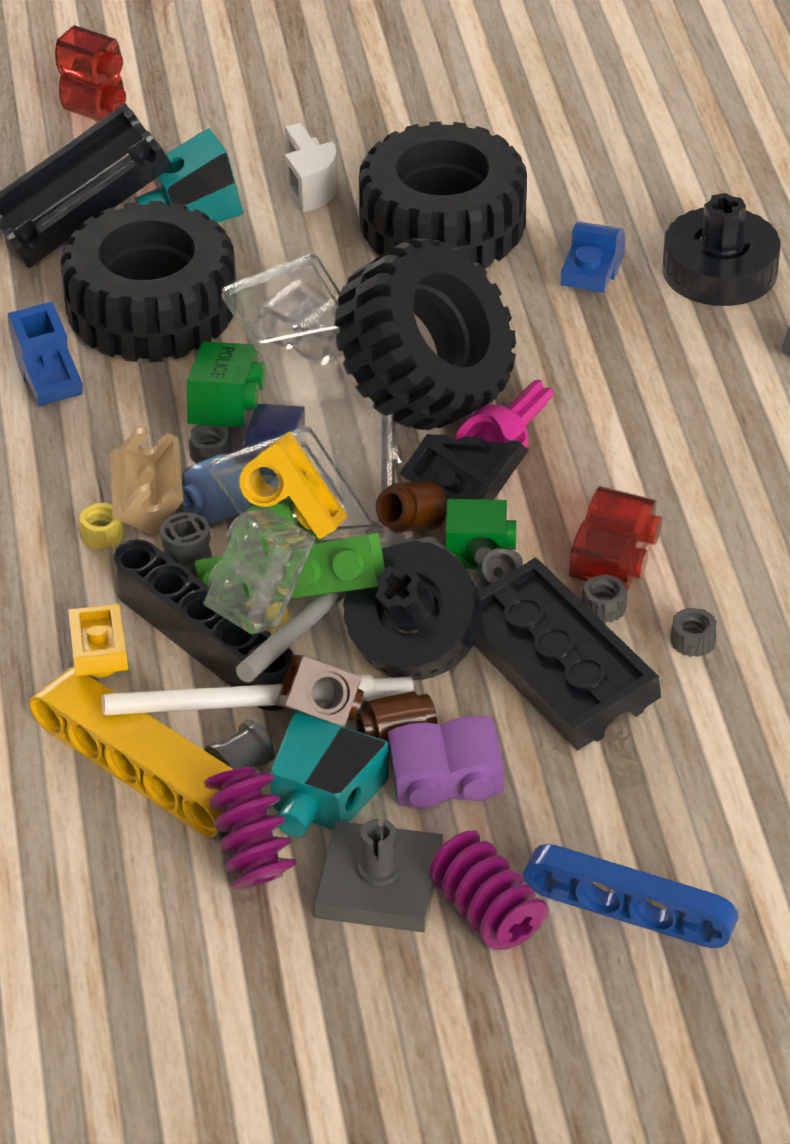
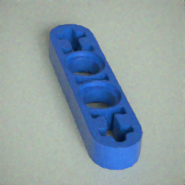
[523,844,739,948]

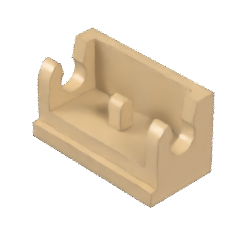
[110,427,184,536]

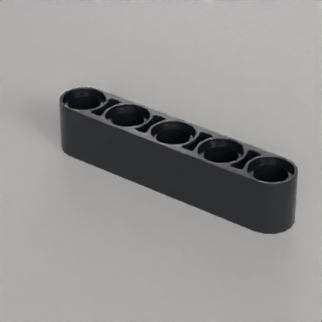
[113,539,293,711]

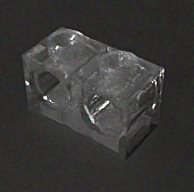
[203,508,316,635]

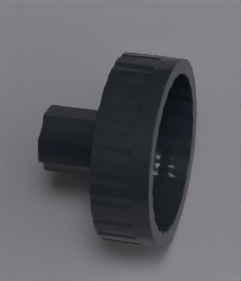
[662,193,781,306]
[343,541,482,680]

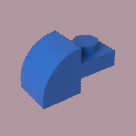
[561,221,625,293]
[8,301,83,406]

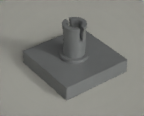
[314,819,443,933]

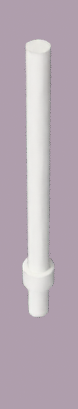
[101,674,414,715]

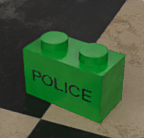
[187,341,266,427]

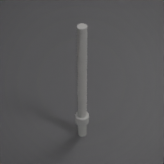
[236,529,405,682]

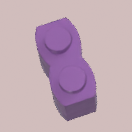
[388,716,504,808]

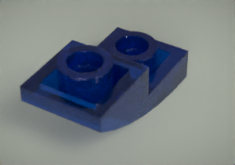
[242,404,305,471]

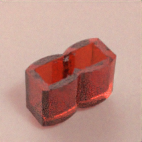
[55,25,126,121]
[569,486,662,590]

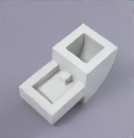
[285,123,337,213]

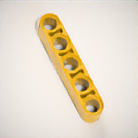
[29,668,232,838]

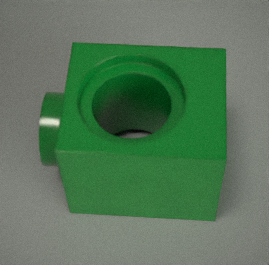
[446,499,516,570]

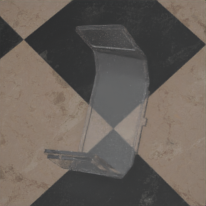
[209,254,401,536]

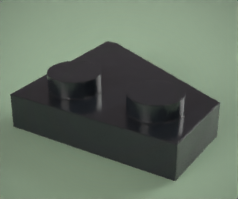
[399,434,529,500]

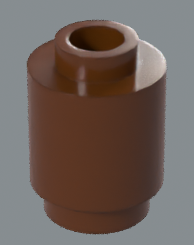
[376,481,447,532]
[355,691,438,750]

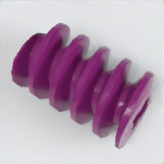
[204,767,296,890]
[430,830,549,950]

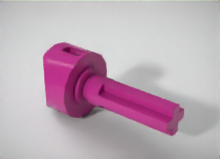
[455,379,553,448]

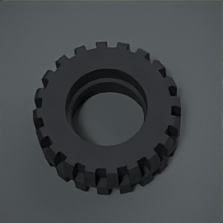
[358,121,527,269]
[61,201,237,362]
[334,238,516,430]

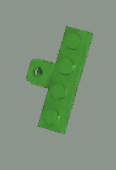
[195,498,385,606]

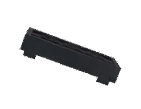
[0,103,173,268]
[474,557,661,751]

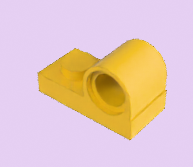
[239,431,347,539]
[68,603,128,678]

